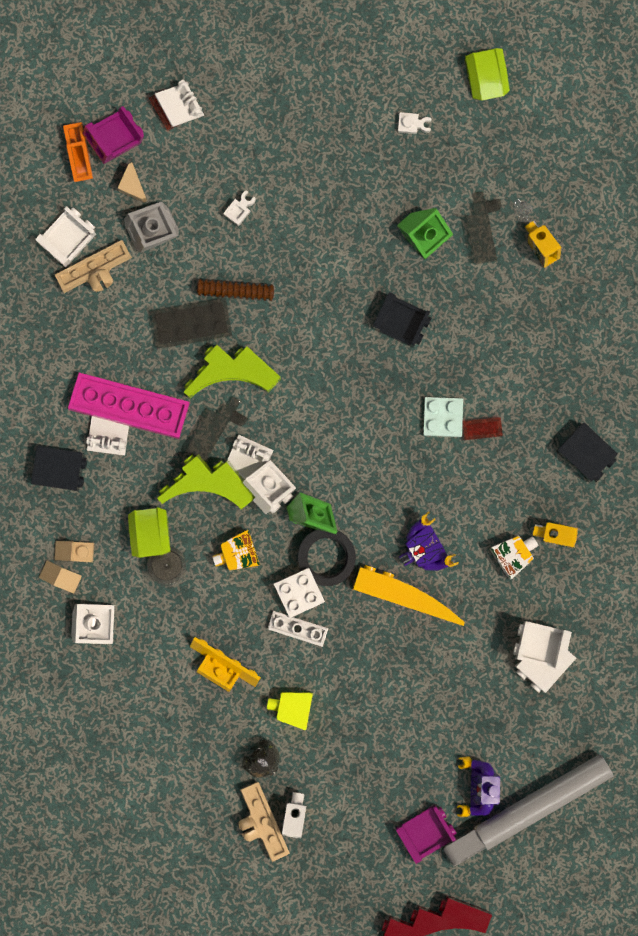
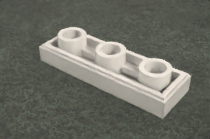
[268,611,328,647]

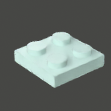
[423,397,463,437]

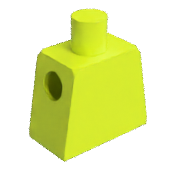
[267,692,313,730]

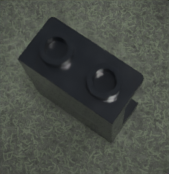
[372,292,432,348]
[556,422,618,483]
[31,446,87,492]

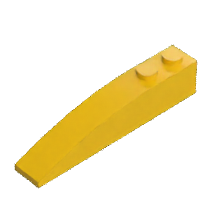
[353,565,465,626]

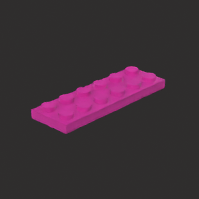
[68,373,190,439]

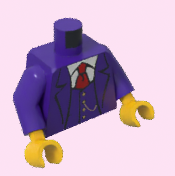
[399,512,459,571]
[457,756,500,817]

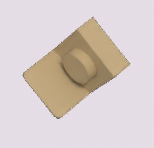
[55,541,94,562]

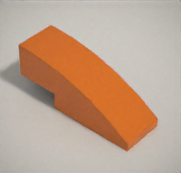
[63,122,93,182]

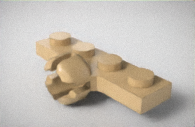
[55,240,132,293]
[239,782,290,862]

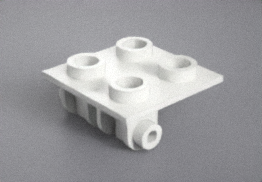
[155,80,204,127]
[87,416,129,455]
[227,435,274,479]
[274,568,325,618]

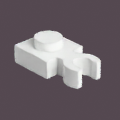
[398,112,431,134]
[223,191,256,227]

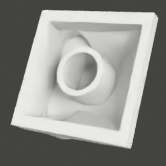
[71,604,114,644]

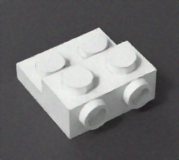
[243,460,296,514]

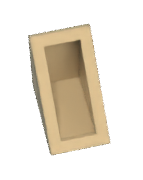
[118,163,147,203]
[39,560,82,593]

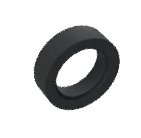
[298,530,356,586]

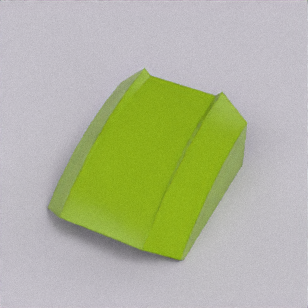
[464,48,510,101]
[128,507,170,558]

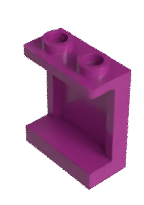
[82,106,144,164]
[395,805,457,864]

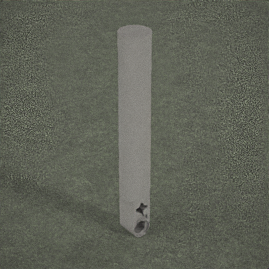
[443,754,614,867]

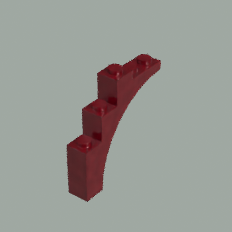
[381,896,492,936]

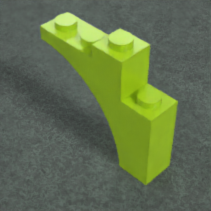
[184,345,281,399]
[157,454,255,509]

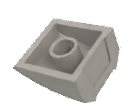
[124,202,179,253]

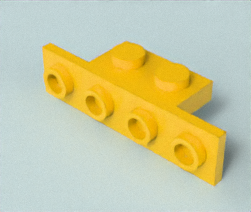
[190,637,261,692]

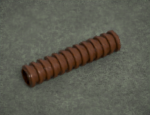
[197,279,274,301]

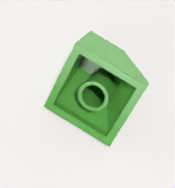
[397,208,453,259]
[287,493,338,534]

